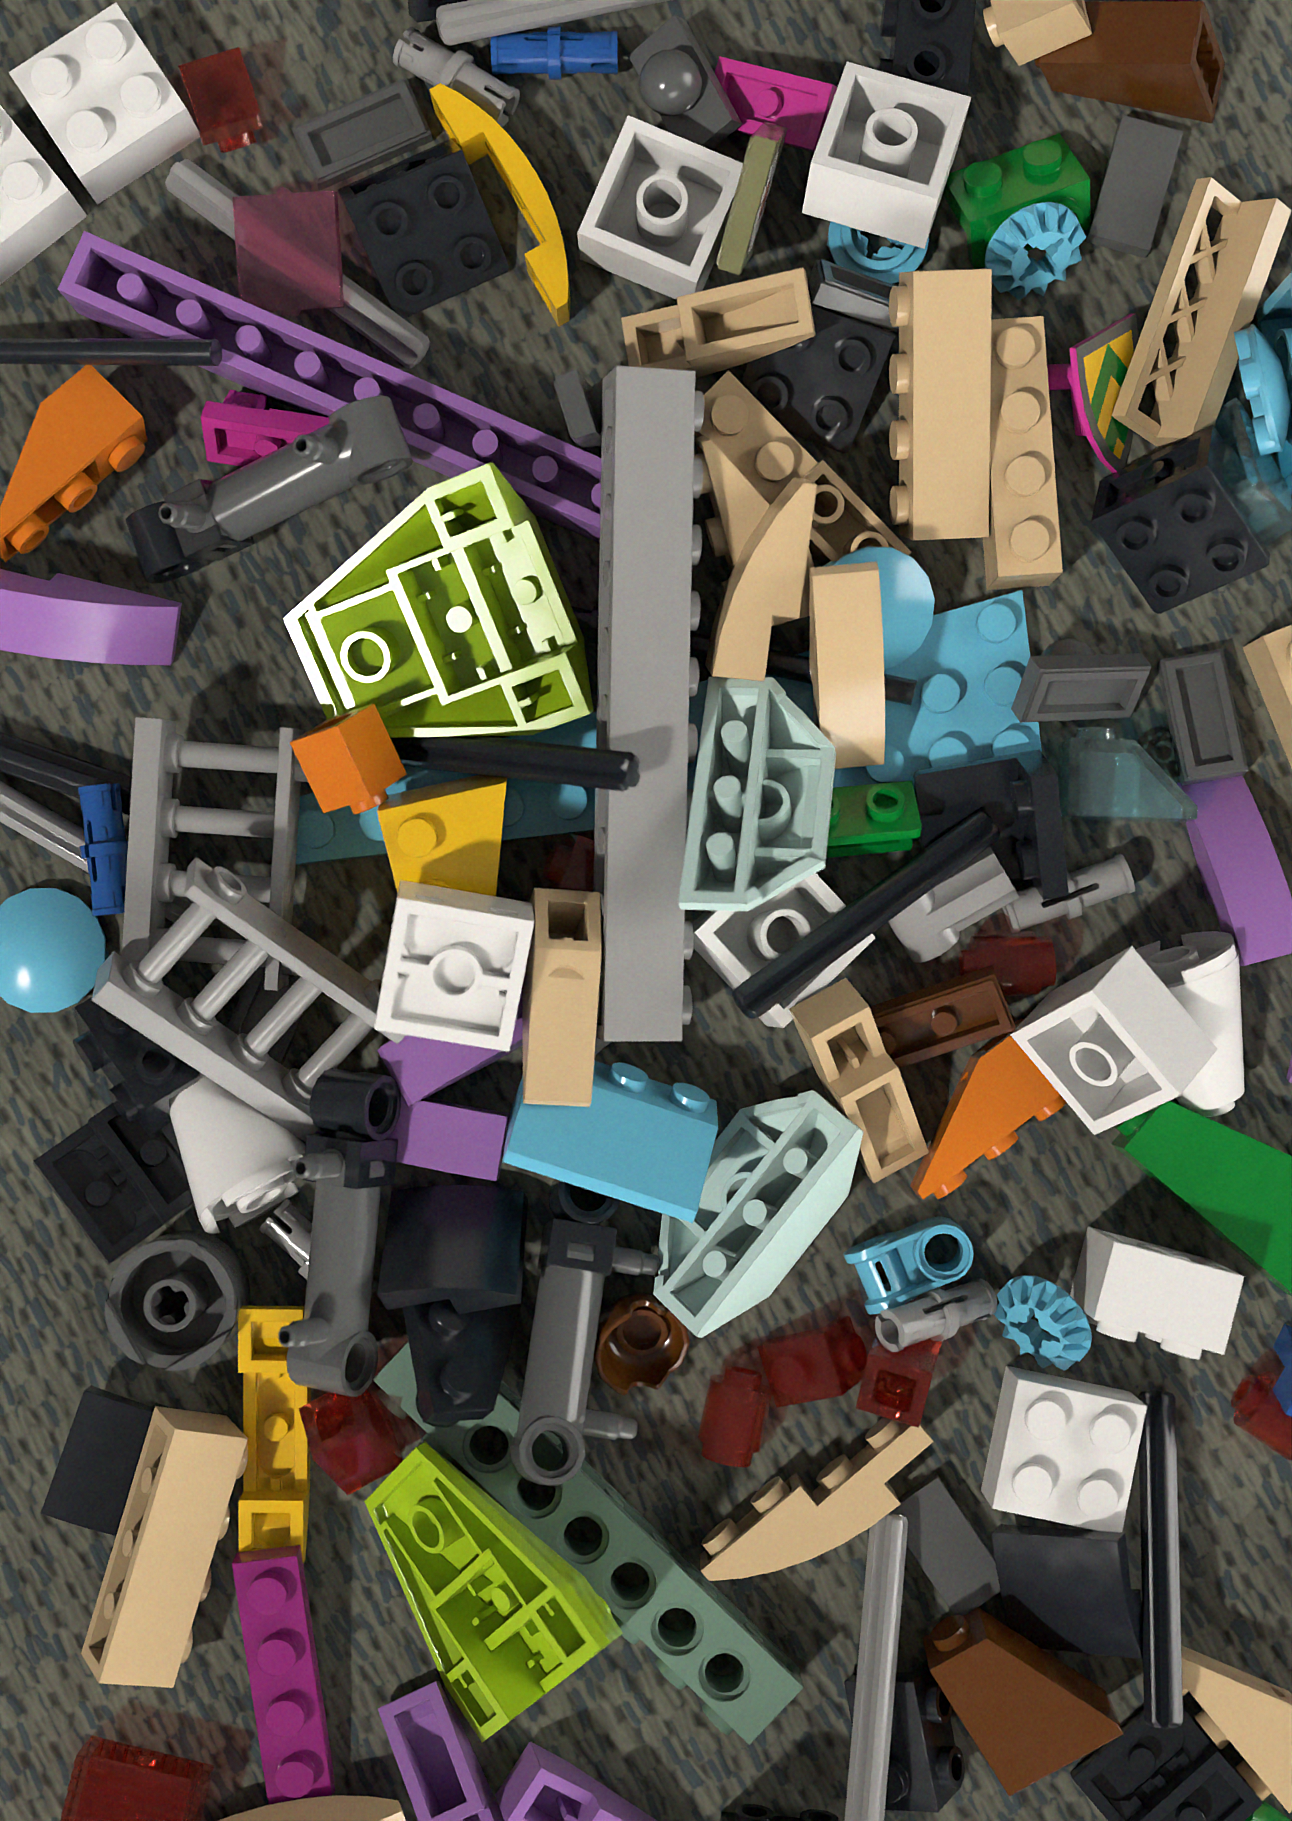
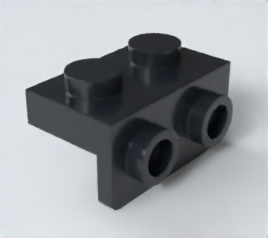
[73,997,200,1136]
[844,1660,965,1813]

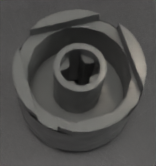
[104,1230,250,1371]

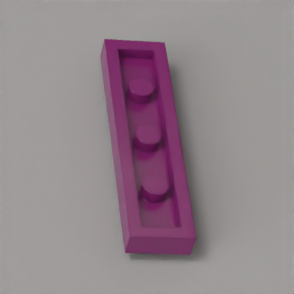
[232,1545,335,1805]

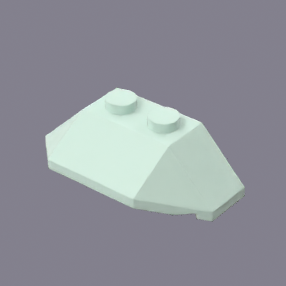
[678,677,836,911]
[653,1090,864,1338]

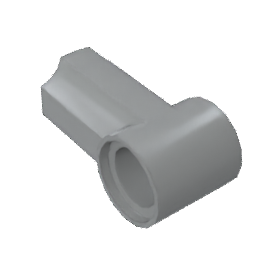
[888,847,1020,963]

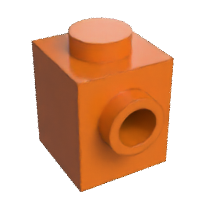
[290,703,407,814]

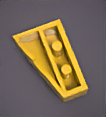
[377,775,507,897]

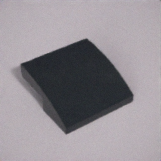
[33,1103,194,1266]
[378,1185,528,1314]
[41,1385,171,1536]
[991,1524,1143,1659]
[1070,1706,1264,1821]

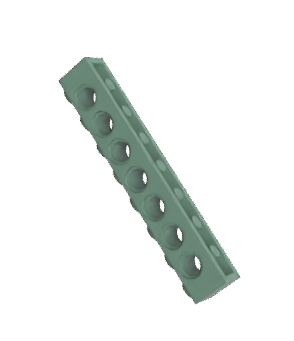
[372,1340,804,1745]

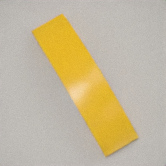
[429,83,570,327]
[238,1306,311,1563]

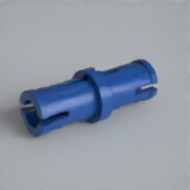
[491,26,618,80]
[78,783,128,916]

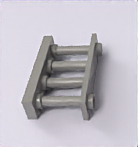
[122,717,308,991]
[92,857,406,1142]

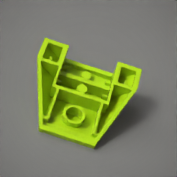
[283,462,593,738]
[364,1442,623,1743]

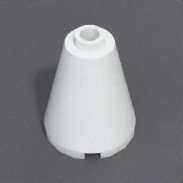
[1136,931,1245,1117]
[169,1073,306,1234]

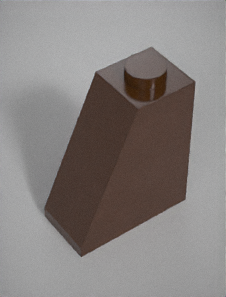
[1034,1,1225,123]
[922,1607,1124,1796]

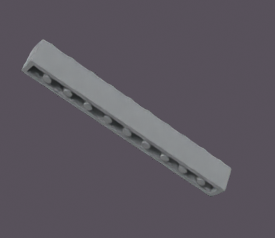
[593,366,704,1042]

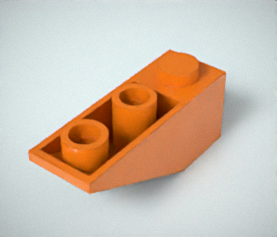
[0,365,147,563]
[910,1018,1067,1200]

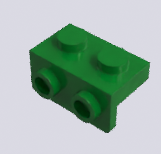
[943,133,1090,269]
[826,781,921,858]

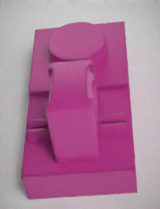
[715,56,838,152]
[201,390,329,467]

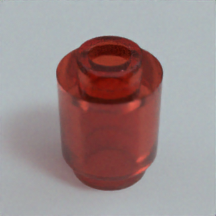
[959,930,1056,997]
[698,1365,773,1467]
[1231,1371,1292,1460]

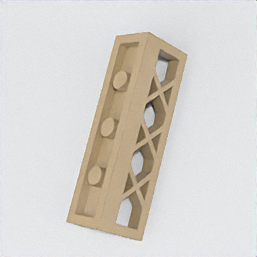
[1111,177,1292,448]

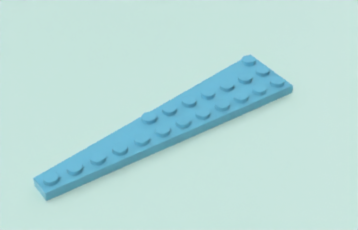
[296,590,1042,865]

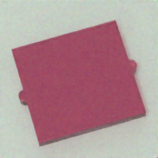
[232,187,344,317]

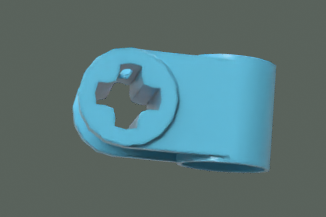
[843,1216,974,1315]

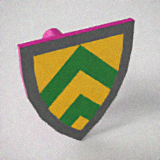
[1047,314,1139,474]

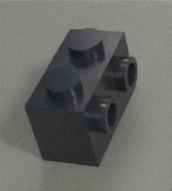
[877,0,976,96]

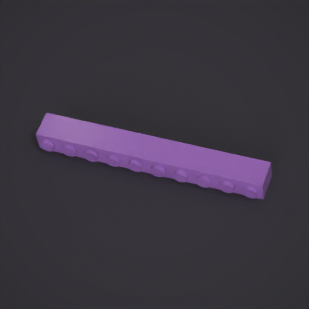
[57,231,601,543]

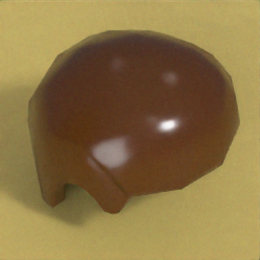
[594,1293,690,1395]

